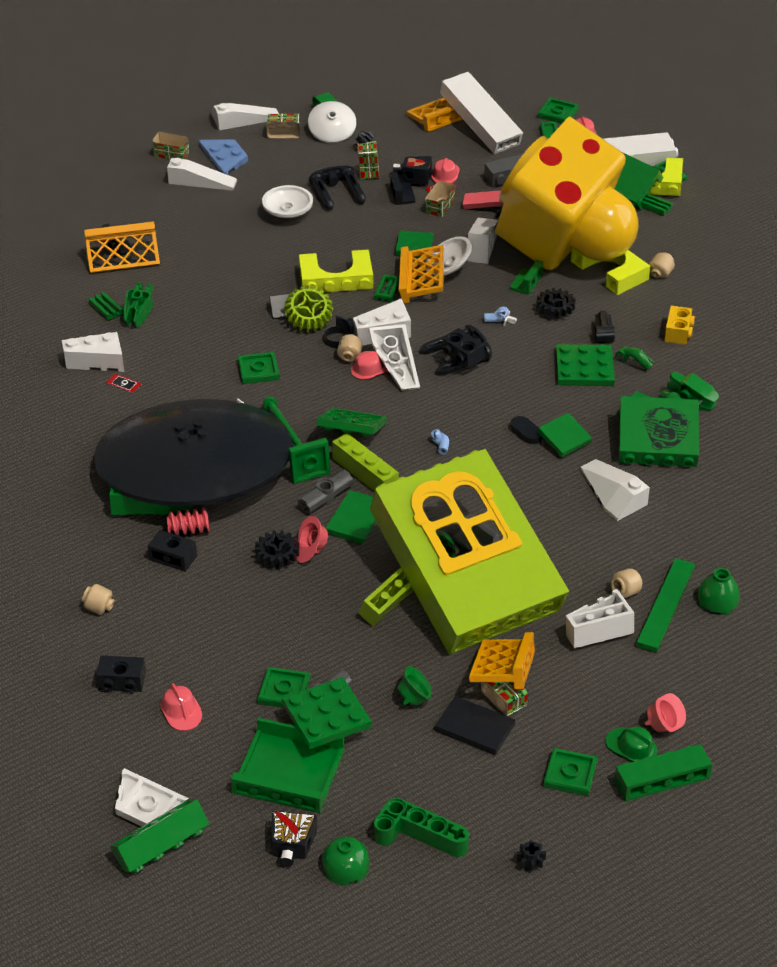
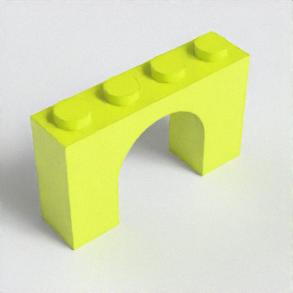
[631,156,683,196]
[571,248,650,295]
[299,250,373,292]

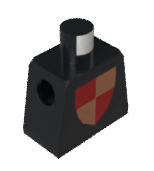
[393,156,432,185]

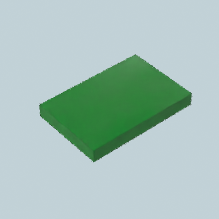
[326,490,376,544]

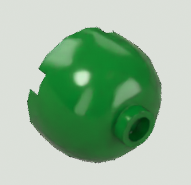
[322,836,370,886]

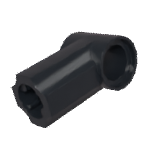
[595,311,615,342]

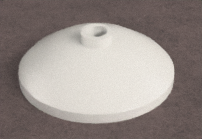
[308,101,356,144]
[262,185,313,218]
[425,237,472,276]

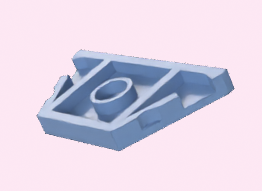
[199,140,248,175]

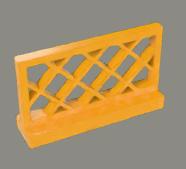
[406,98,462,132]
[84,222,160,273]
[399,245,444,303]
[469,632,535,689]

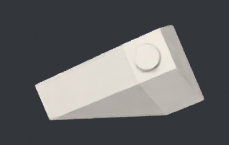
[211,103,279,130]
[167,158,237,191]
[369,324,420,391]
[580,459,650,521]

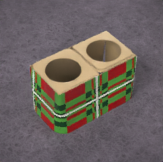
[267,114,300,138]
[153,132,189,159]
[358,141,379,180]
[425,181,455,217]
[481,669,528,717]

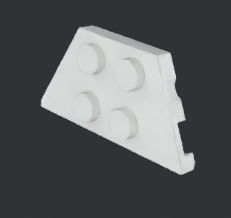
[115,768,189,826]

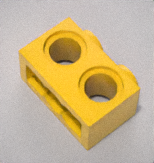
[665,306,695,345]

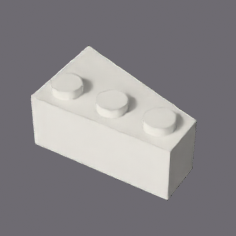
[62,332,124,372]
[566,589,634,648]

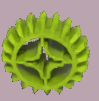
[284,286,333,332]

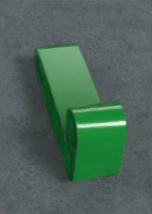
[374,798,469,857]

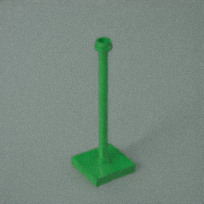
[263,396,331,484]

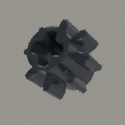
[355,130,375,147]
[516,840,546,871]

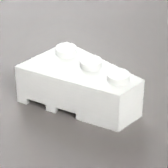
[467,218,498,264]
[353,299,411,345]

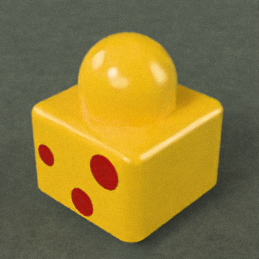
[495,117,639,270]

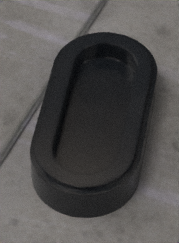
[511,416,542,444]

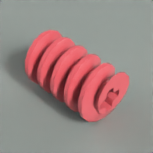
[167,508,210,536]

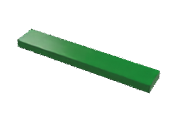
[636,558,695,653]

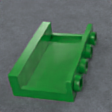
[615,152,664,210]

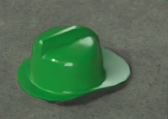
[397,666,432,706]
[605,726,657,762]

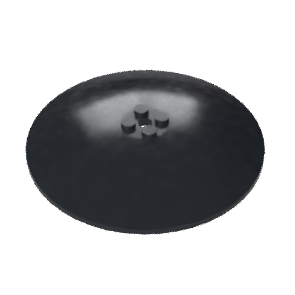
[95,399,292,506]

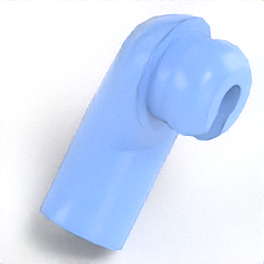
[484,306,509,322]
[430,429,450,455]

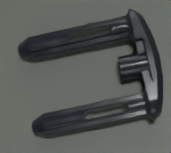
[308,165,366,210]
[420,324,492,374]

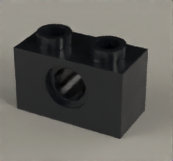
[148,530,197,572]
[96,656,146,692]

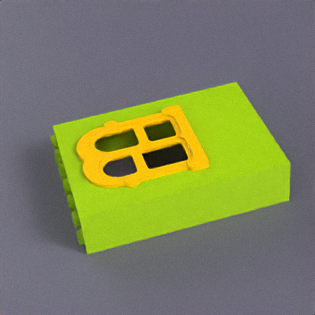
[369,449,569,655]

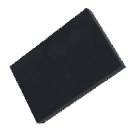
[435,696,515,755]

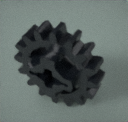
[536,288,576,318]
[255,530,300,568]

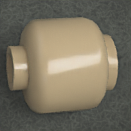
[649,252,675,278]
[337,334,363,362]
[611,569,642,598]
[81,584,115,615]

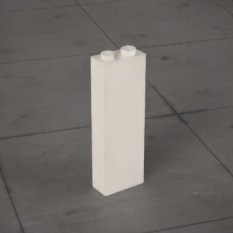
[440,72,523,154]
[604,132,678,166]

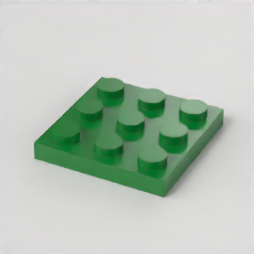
[556,344,615,386]
[317,408,387,436]
[282,677,372,749]

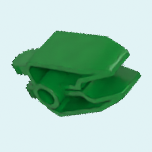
[124,282,154,328]
[667,371,719,411]

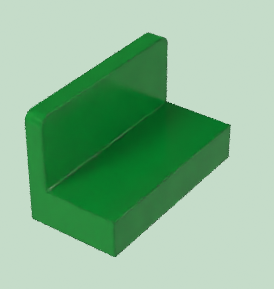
[510,260,543,295]

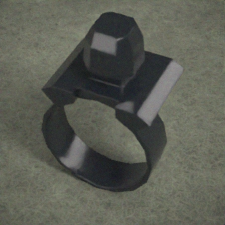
[324,316,354,348]

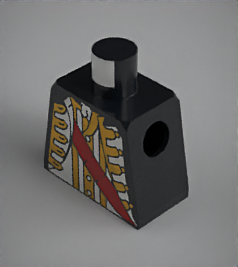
[272,811,317,867]

